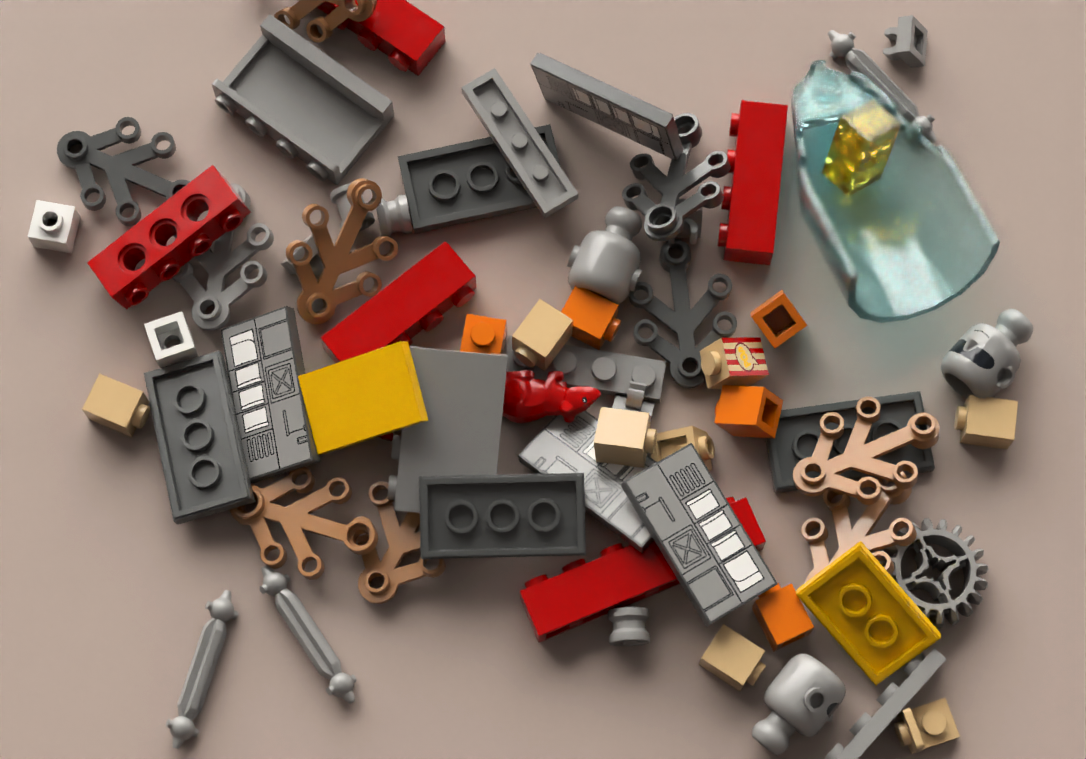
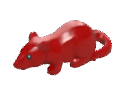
[502,370,601,424]

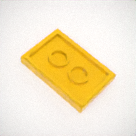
[298,341,429,454]
[796,541,941,686]

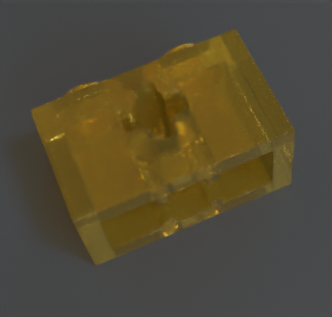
[821,99,901,197]

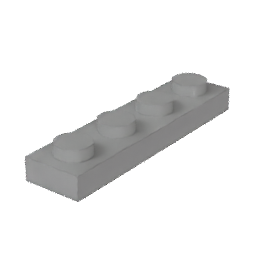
[462,68,578,218]
[506,335,666,403]
[824,648,946,759]

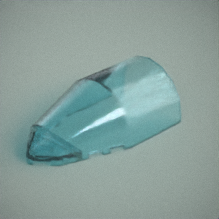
[791,60,1000,323]

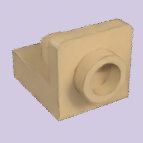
[650,426,715,471]
[894,698,960,755]

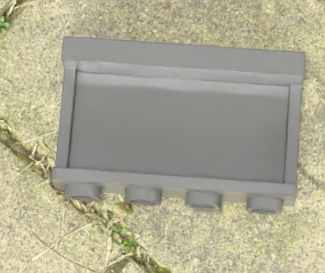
[212,14,394,185]
[387,346,508,513]

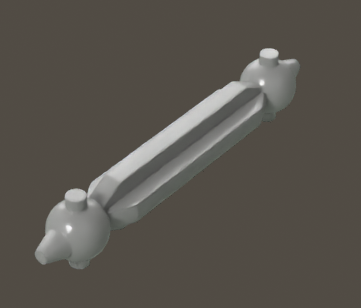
[828,30,937,144]
[260,566,357,704]
[166,590,238,749]

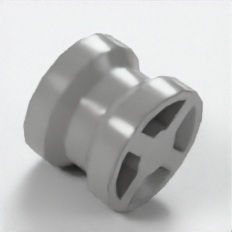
[376,194,413,237]
[608,607,651,646]

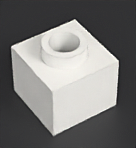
[28,200,81,253]
[144,311,198,368]

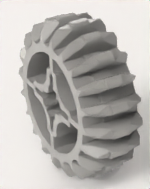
[880,518,989,629]

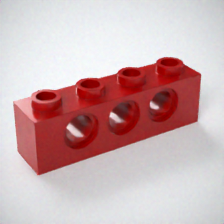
[87,165,251,310]

